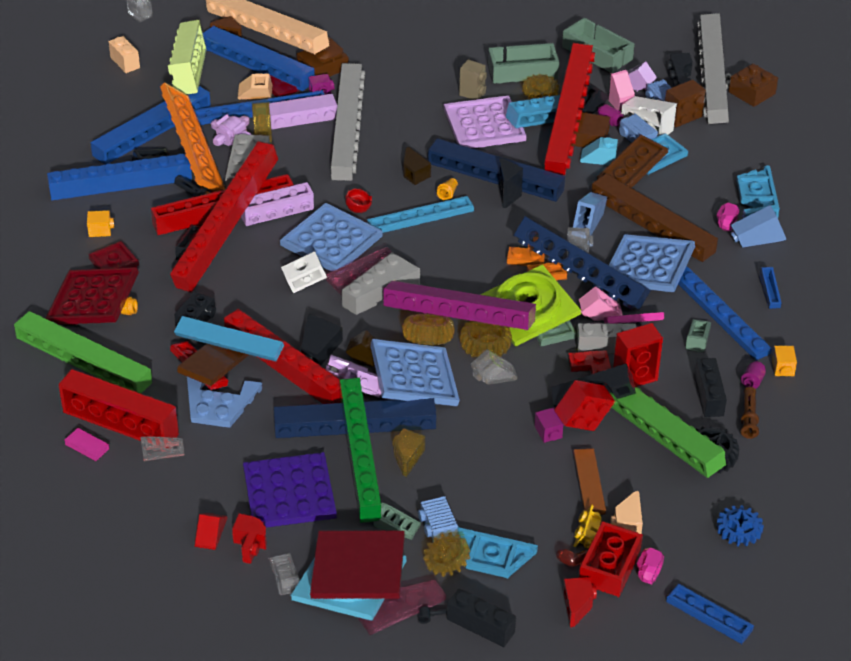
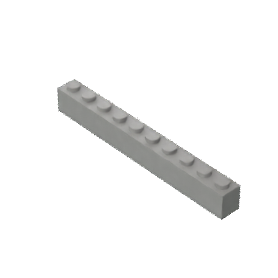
[698,13,729,124]
[331,63,365,181]

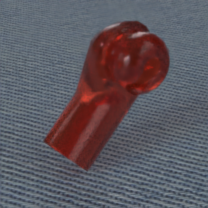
[557,549,587,567]

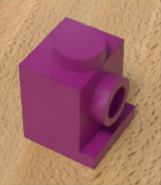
[309,74,334,95]

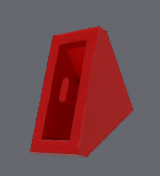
[195,513,227,550]

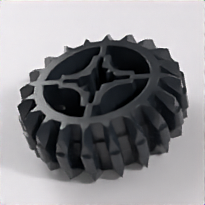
[695,426,739,474]

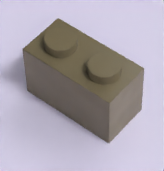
[459,60,487,100]

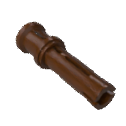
[741,387,759,439]

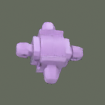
[211,114,252,146]

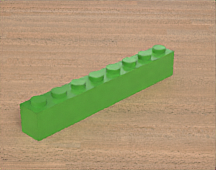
[14,311,152,394]
[610,387,726,478]

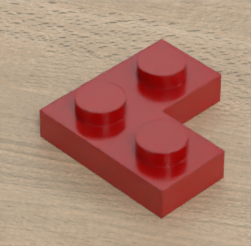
[568,350,611,375]

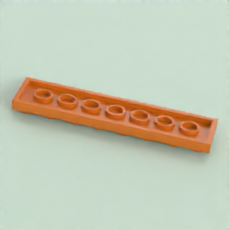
[160,82,225,192]

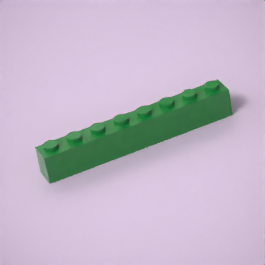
[340,378,381,523]

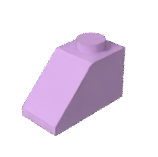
[627,61,657,91]

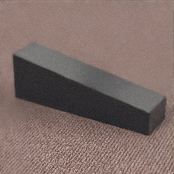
[175,225,201,260]

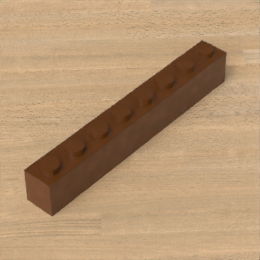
[592,174,718,262]

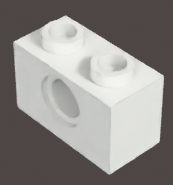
[281,251,327,293]

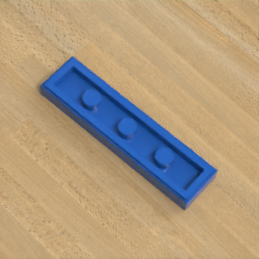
[666,583,754,644]

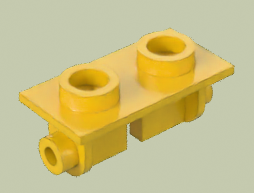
[574,505,602,549]

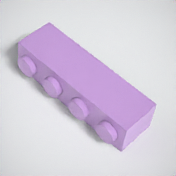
[267,94,337,129]

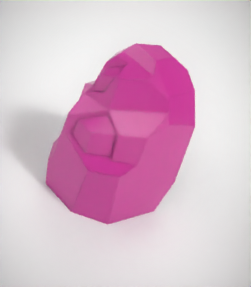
[717,203,739,232]
[637,548,664,585]

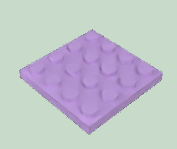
[444,95,526,148]

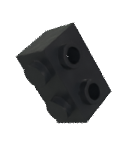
[174,291,216,327]

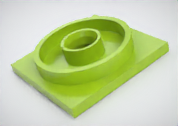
[480,264,581,347]

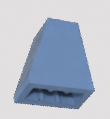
[571,192,607,240]
[731,205,786,248]

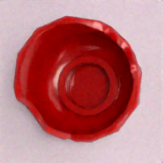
[345,189,372,214]

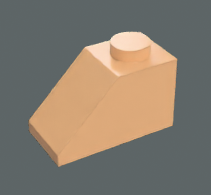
[611,491,643,534]

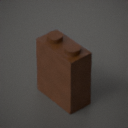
[572,112,610,148]

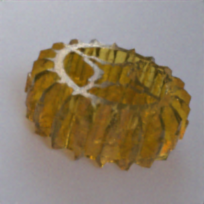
[403,313,455,345]
[460,321,512,361]

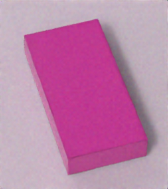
[64,428,109,461]

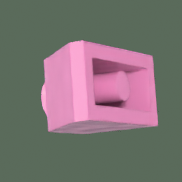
[609,70,635,111]
[579,287,623,321]

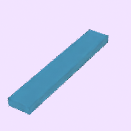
[367,196,474,233]
[174,316,284,362]

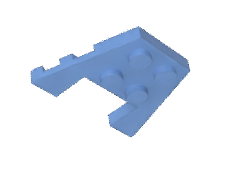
[187,377,262,428]

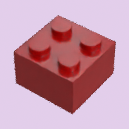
[554,380,615,431]

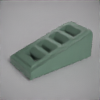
[686,319,711,352]
[373,503,421,540]

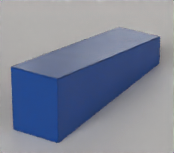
[759,267,782,309]

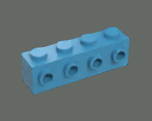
[505,94,561,128]

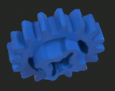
[716,506,764,546]

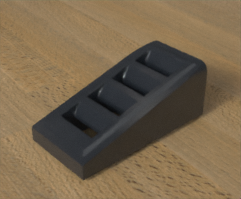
[132,148,171,161]

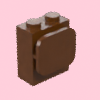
[297,38,349,77]

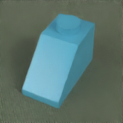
[580,137,618,165]

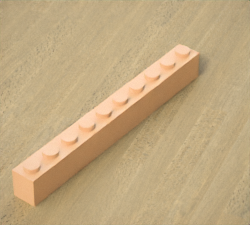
[206,0,329,54]

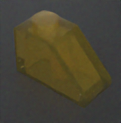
[252,102,272,142]
[392,428,425,477]

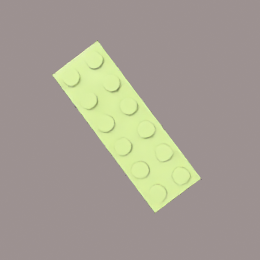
[168,20,207,94]

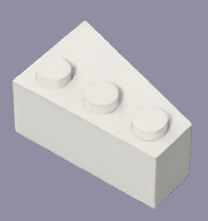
[621,96,676,137]

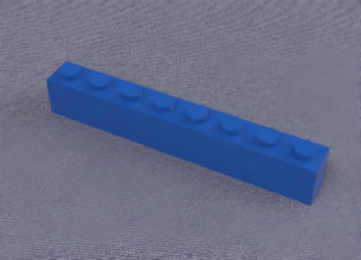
[203,26,315,91]
[91,86,211,165]
[47,154,192,201]

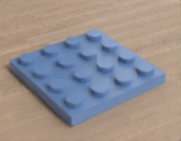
[280,203,383,275]
[608,234,695,292]
[370,339,460,406]

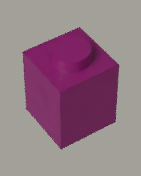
[534,408,563,443]

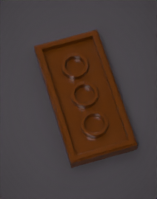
[596,135,668,188]
[177,344,249,386]

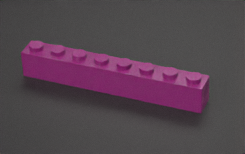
[384,281,536,330]

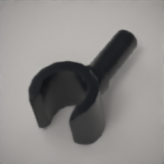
[418,606,447,624]

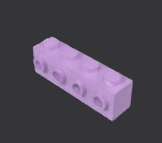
[241,182,314,226]

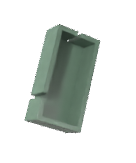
[562,18,634,73]
[488,43,559,83]

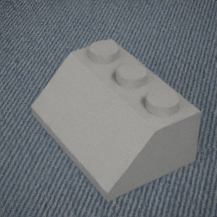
[576,323,636,354]

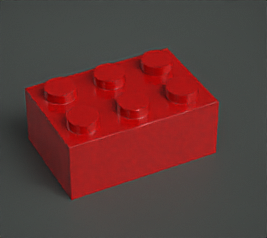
[613,323,663,387]
[579,521,643,597]

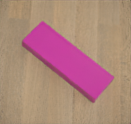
[604,312,664,324]

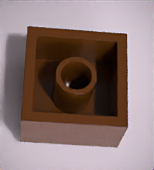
[729,63,778,107]
[665,80,706,128]

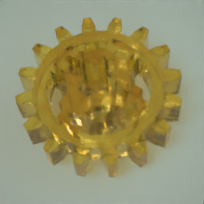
[523,74,559,99]
[423,532,471,577]

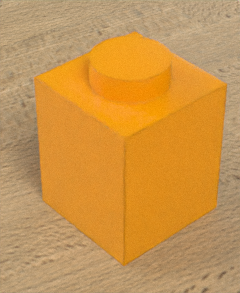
[87,210,114,237]
[772,346,797,376]

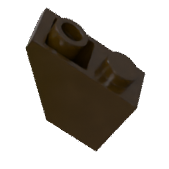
[404,147,431,185]
[346,330,376,367]

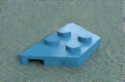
[736,166,779,208]
[458,527,538,578]

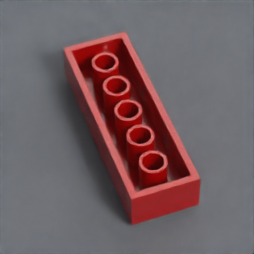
[58,369,179,450]

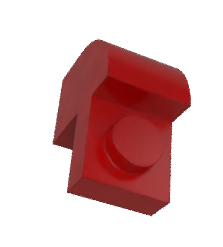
[232,513,267,564]

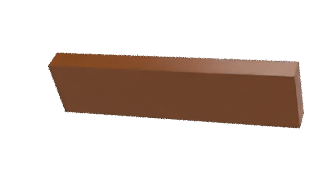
[573,448,606,515]

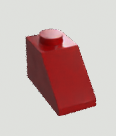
[563,577,597,627]

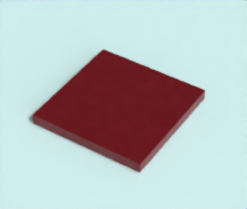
[45,267,139,325]
[310,531,405,599]

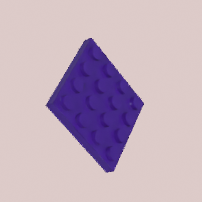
[243,452,337,528]

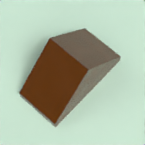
[210,16,242,38]

